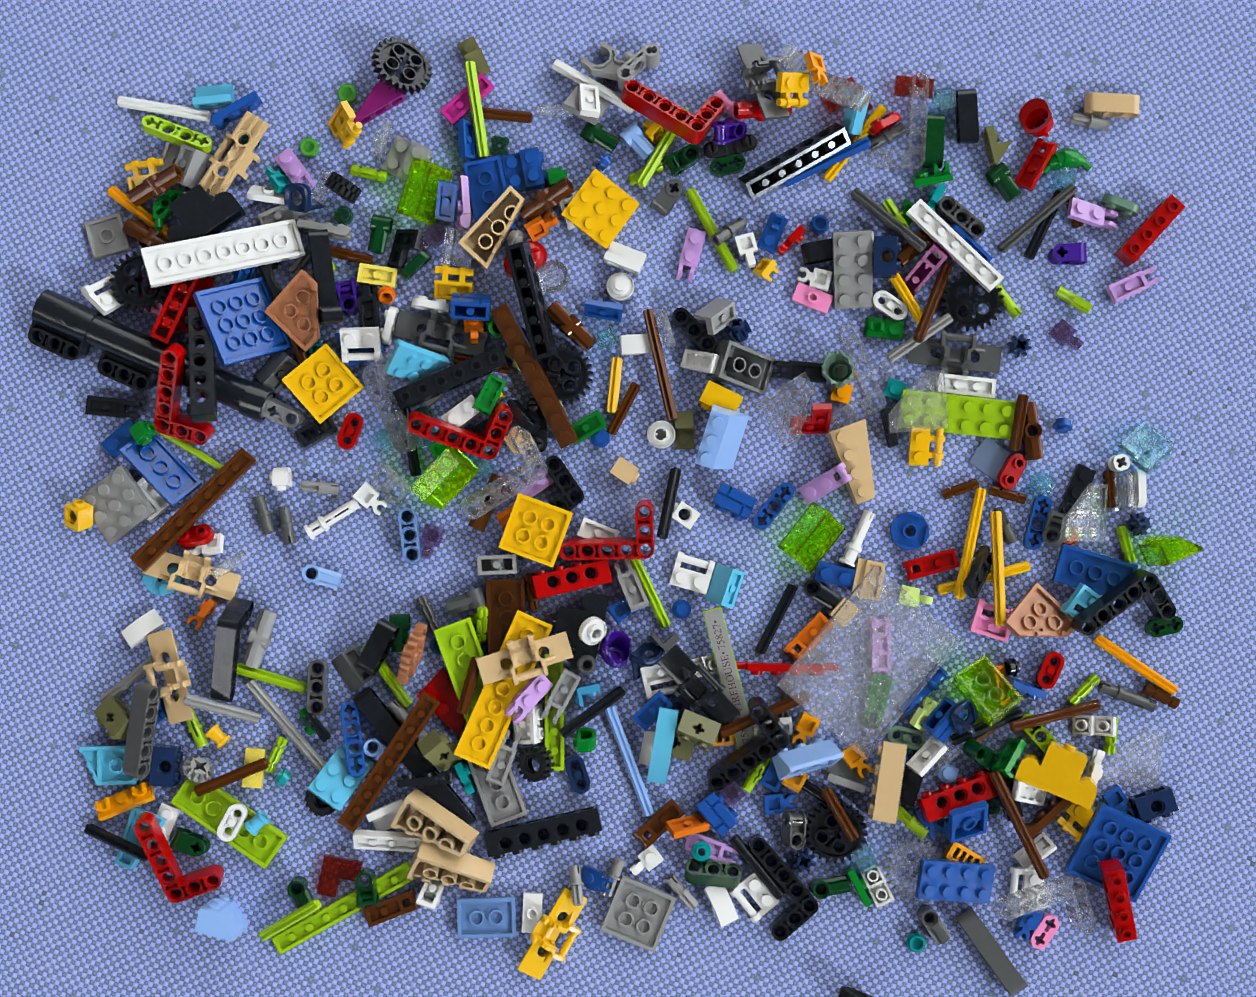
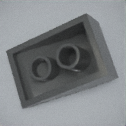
[707,340,776,395]

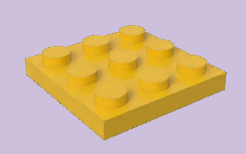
[560,168,640,250]
[281,343,364,424]
[498,493,573,568]

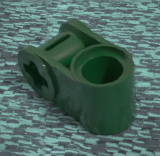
[663,144,700,177]
[962,739,999,771]
[169,827,211,857]
[355,868,379,909]

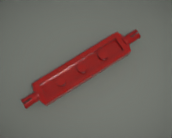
[736,661,838,676]

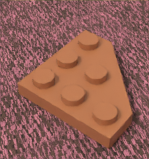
[264,270,320,352]
[1002,582,1074,637]

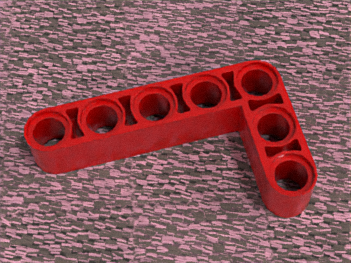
[621,80,725,144]
[154,343,215,445]
[406,403,513,460]
[559,499,655,560]
[134,812,224,903]

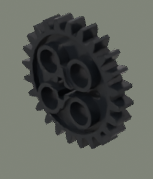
[371,36,433,95]
[109,251,174,313]
[941,272,1004,332]
[538,344,594,406]
[805,801,868,864]

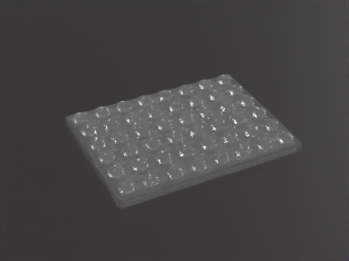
[777,565,962,760]

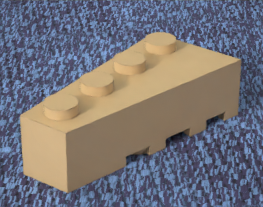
[458,186,524,271]
[827,419,875,505]
[868,741,907,824]
[390,788,480,857]
[406,838,496,893]

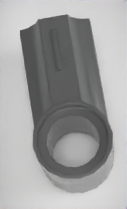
[445,587,486,615]
[917,905,951,945]

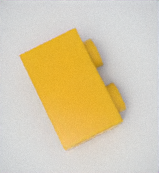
[698,380,743,412]

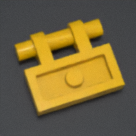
[775,72,810,108]
[327,100,363,149]
[125,157,170,191]
[434,265,474,300]
[908,426,945,466]
[1056,802,1094,843]

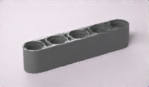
[122,682,161,780]
[955,907,1028,997]

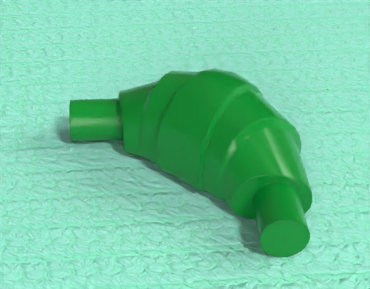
[1042,147,1093,176]
[152,190,183,230]

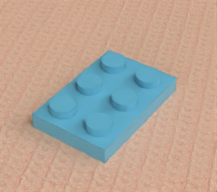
[307,741,375,812]

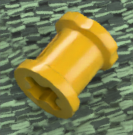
[205,724,231,750]

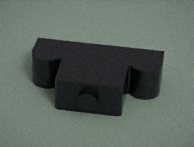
[167,185,246,243]
[552,593,610,669]

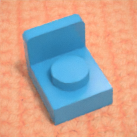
[574,682,601,707]

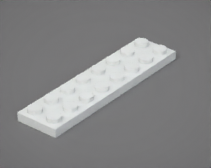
[141,219,305,288]

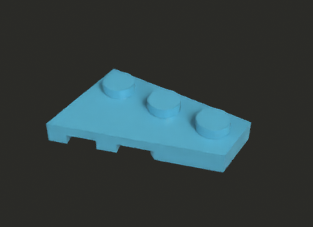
[114,807,167,870]

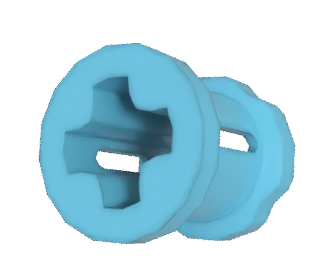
[244,809,271,836]

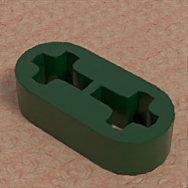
[710,154,745,177]
[399,250,432,281]
[1144,616,1183,637]

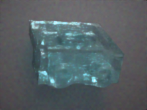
[1118,420,1175,474]

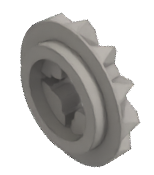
[183,755,215,783]

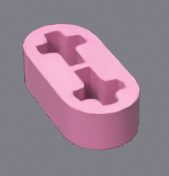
[1029,913,1059,949]

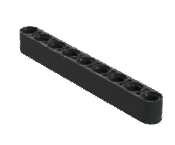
[353,686,477,825]

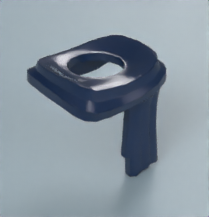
[284,183,324,213]
[629,643,664,680]
[950,699,978,735]

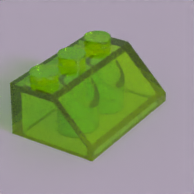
[396,157,453,226]
[409,446,480,510]
[777,502,845,574]
[1138,534,1203,566]
[952,654,1024,728]

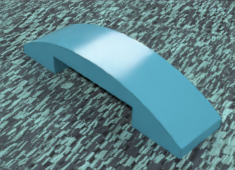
[647,707,679,785]

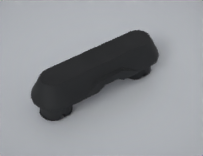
[703,134,757,158]
[258,262,282,301]
[527,398,547,452]

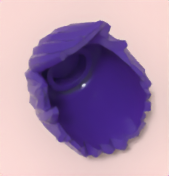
[599,629,632,668]

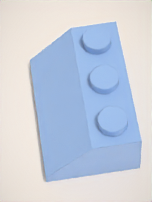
[695,404,750,469]
[772,738,844,781]
[194,894,249,942]

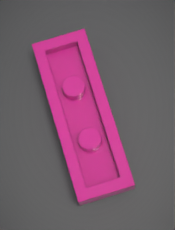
[440,73,495,126]

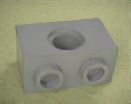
[477,554,518,575]

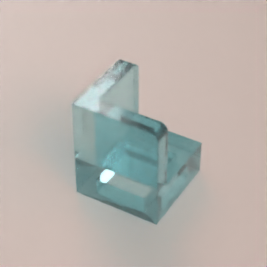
[852,842,879,874]

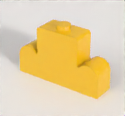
[1014,741,1097,809]

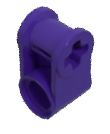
[712,118,747,145]
[1048,242,1087,265]
[335,277,358,316]

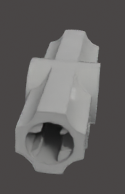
[242,608,278,669]

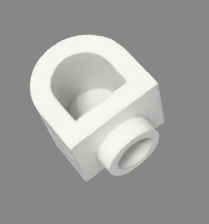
[269,467,292,491]

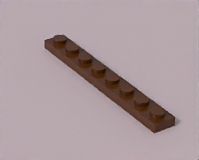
[490,303,579,449]
[130,448,257,572]
[338,691,441,833]

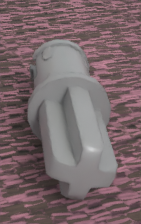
[1070,113,1110,131]
[300,480,340,496]
[602,857,626,897]
[568,865,584,906]
[666,874,698,911]

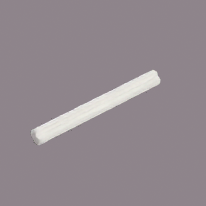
[552,59,634,114]
[117,96,211,122]

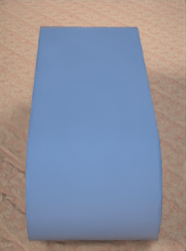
[398,508,422,563]

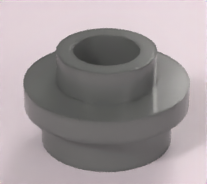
[577,655,597,675]

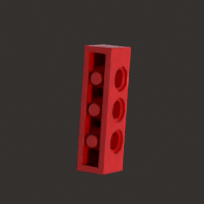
[1113,194,1186,267]
[149,278,202,345]
[531,560,613,599]
[916,769,998,823]
[1098,858,1138,943]

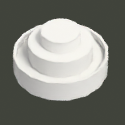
[606,272,634,301]
[647,421,676,449]
[579,616,607,645]

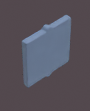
[968,437,1011,481]

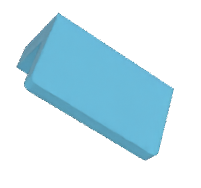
[192,84,235,110]
[842,93,870,136]
[705,564,745,609]

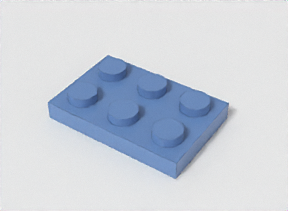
[457,896,517,939]

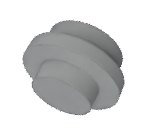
[507,230,524,246]

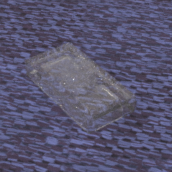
[373,118,393,161]

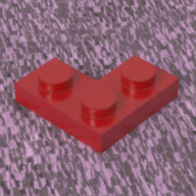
[790,403,832,434]

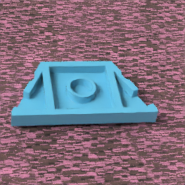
[384,339,450,382]
[79,744,156,785]

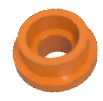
[377,286,396,304]

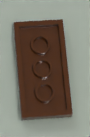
[486,579,526,655]

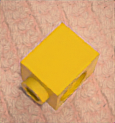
[64,499,93,532]

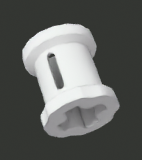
[1107,454,1130,472]

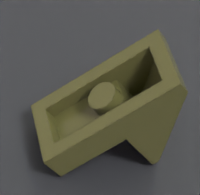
[457,36,491,76]
[981,125,1012,169]
[674,411,695,450]

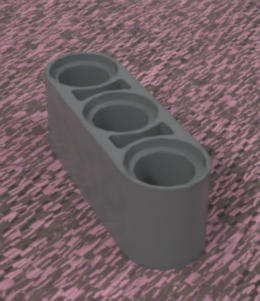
[935,196,986,241]
[307,659,329,716]

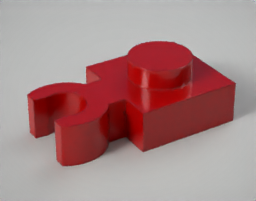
[777,225,806,256]

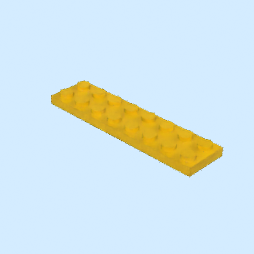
[453,610,553,770]

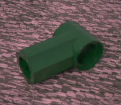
[579,122,620,154]
[985,162,1021,203]
[367,214,393,254]
[389,614,411,652]
[810,874,850,899]
[287,876,314,915]

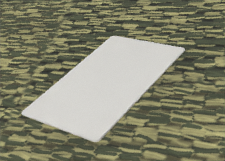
[638,731,655,766]

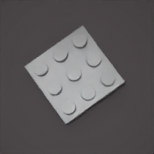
[78,465,156,545]
[600,874,677,953]

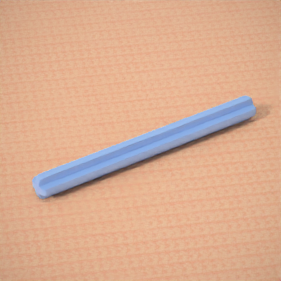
[605,706,654,817]

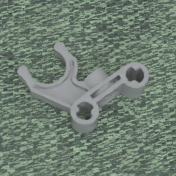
[581,41,660,91]

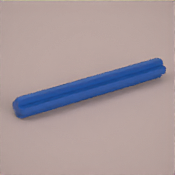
[784,137,871,187]

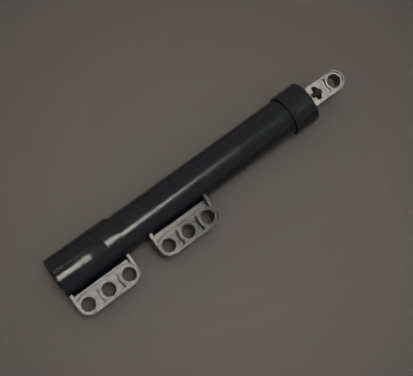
[28,289,305,428]

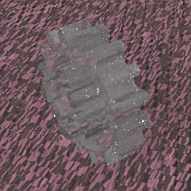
[625,491,664,532]

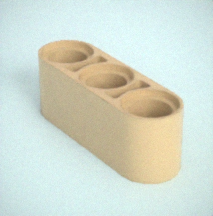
[1084,92,1140,118]

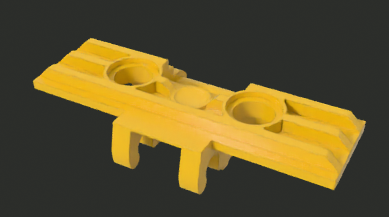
[517,887,588,980]

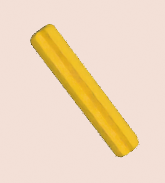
[606,357,623,414]

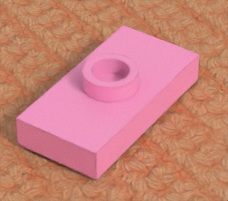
[791,282,834,314]

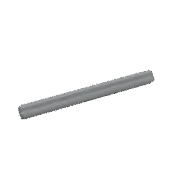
[245,679,326,771]

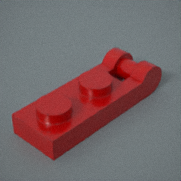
[1014,138,1057,191]
[902,548,960,581]

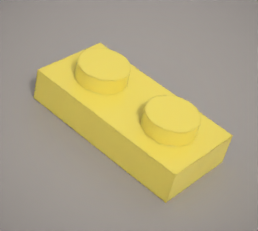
[357,263,398,289]
[242,747,267,789]

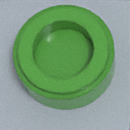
[337,84,357,104]
[299,138,320,158]

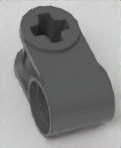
[650,179,683,217]
[1043,509,1072,548]
[781,811,807,850]

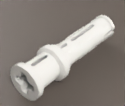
[303,498,361,540]
[838,510,875,568]

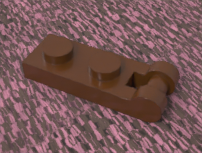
[1025,796,1071,837]
[632,798,685,849]
[363,888,421,927]

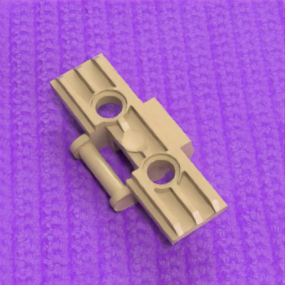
[198,110,270,198]
[142,550,242,601]
[142,628,195,725]
[476,631,573,685]

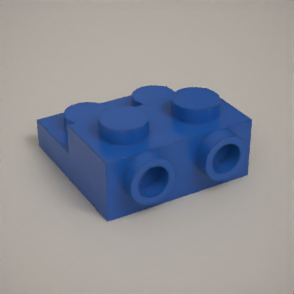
[501,147,548,193]
[944,800,989,843]

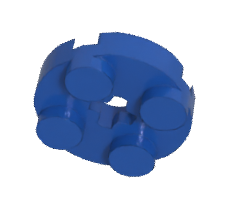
[890,512,929,550]

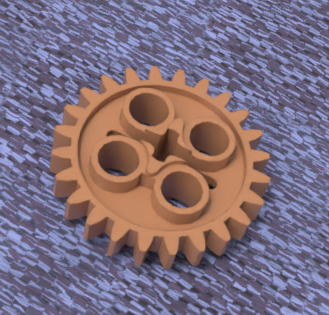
[397,622,428,685]

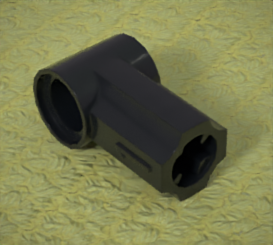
[802,579,841,610]

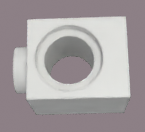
[672,501,700,530]

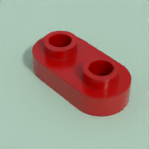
[868,111,902,136]
[337,413,364,450]
[997,453,1027,489]
[177,524,214,548]
[1035,652,1065,689]

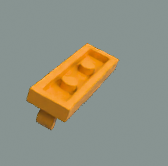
[95,781,155,822]

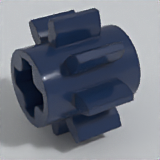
[726,318,752,342]
[1006,334,1032,358]
[1125,512,1151,536]
[792,848,815,873]

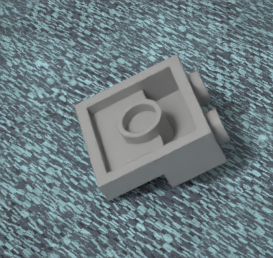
[381,135,433,187]

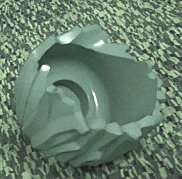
[821,350,855,389]

